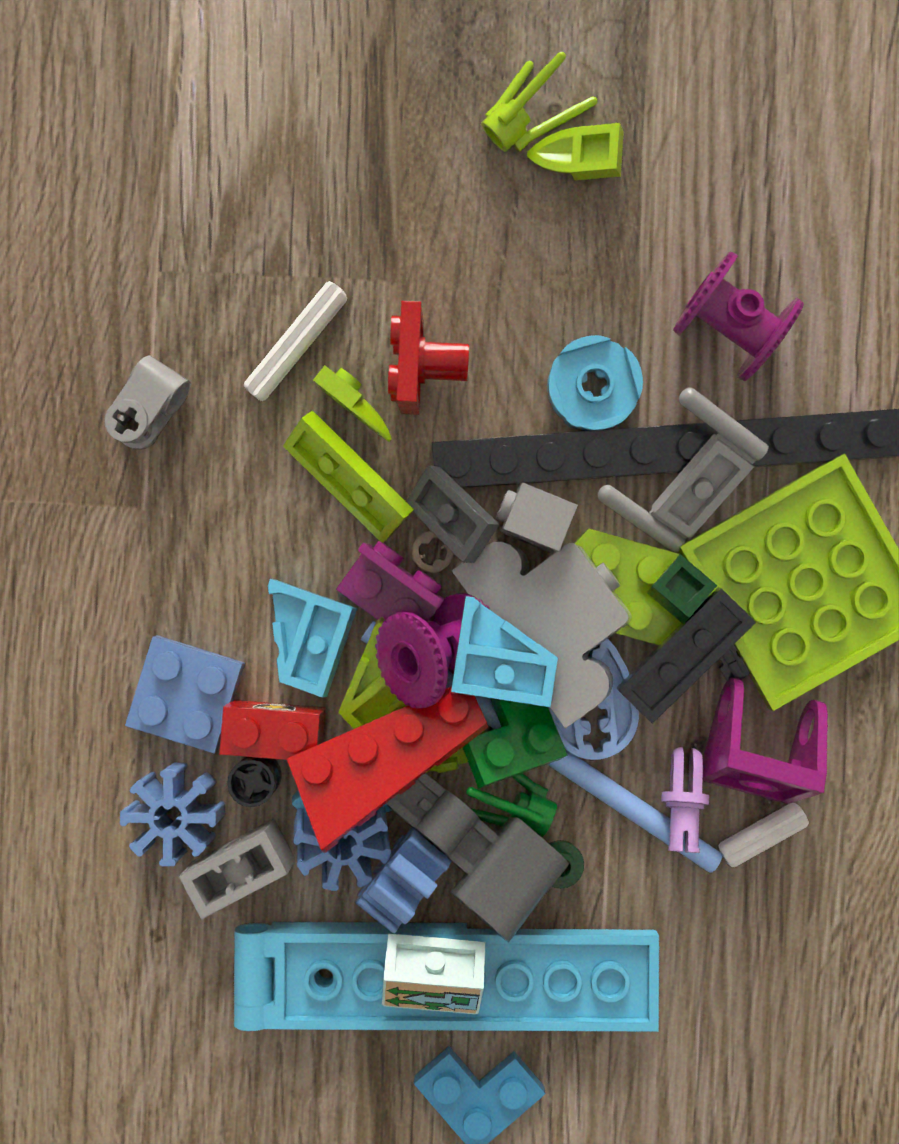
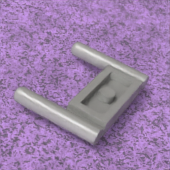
[598,388,769,553]

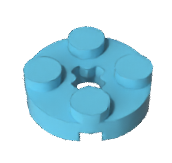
[547,335,643,431]

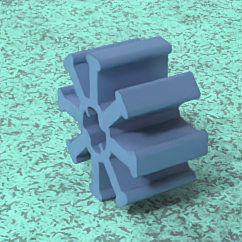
[120,762,225,866]
[293,805,391,891]
[355,827,452,933]

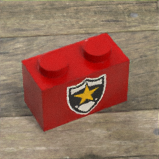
[219,700,326,760]

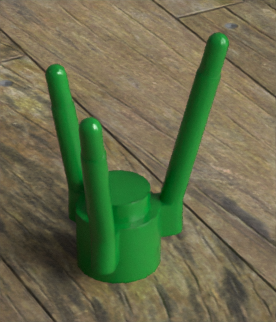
[466,773,557,837]

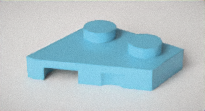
[451,596,558,707]

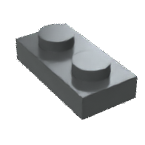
[406,465,500,563]

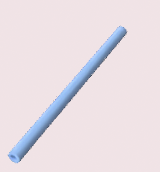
[361,621,723,873]

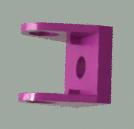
[702,677,828,804]

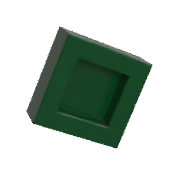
[647,554,717,624]

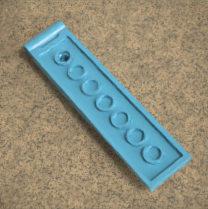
[234,922,659,1032]

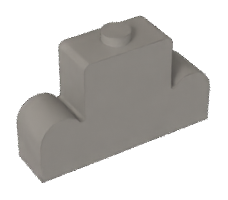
[452,542,632,729]

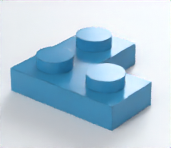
[414,1046,546,1144]

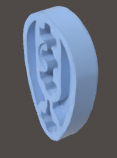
[548,639,639,760]

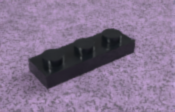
[617,587,756,724]

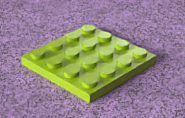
[679,454,899,711]

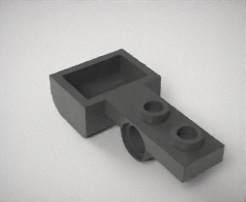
[386,773,569,942]

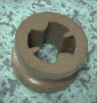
[412,531,453,573]

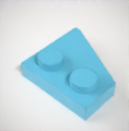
[268,579,357,698]

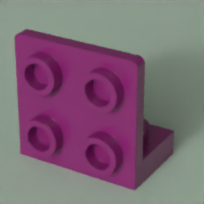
[336,541,444,621]

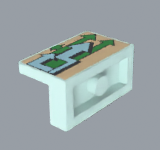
[382,933,485,1014]

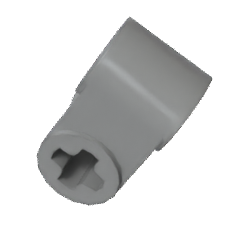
[105,355,191,449]

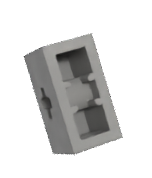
[495,482,578,553]
[179,819,296,920]

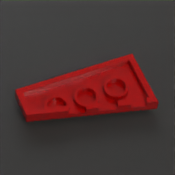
[287,686,488,853]

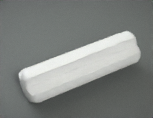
[718,803,809,867]

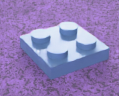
[125,635,245,753]

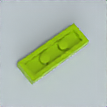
[283,410,414,543]

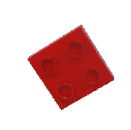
[388,301,469,415]

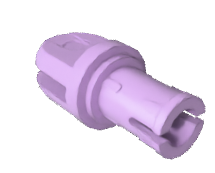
[661,747,709,853]

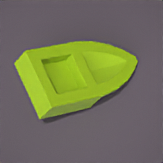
[527,123,624,180]
[313,365,392,442]

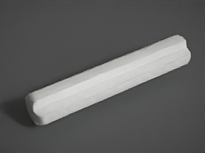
[244,281,347,401]

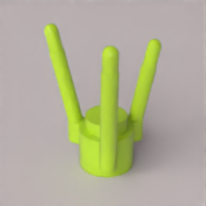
[481,52,598,152]

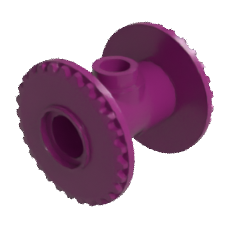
[673,251,804,381]
[375,593,490,708]

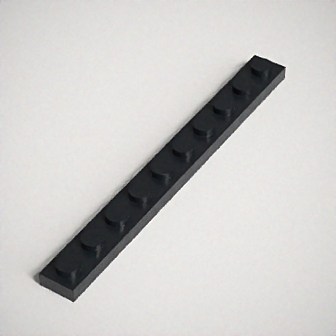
[432,409,899,488]

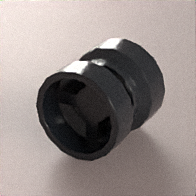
[227,757,282,808]

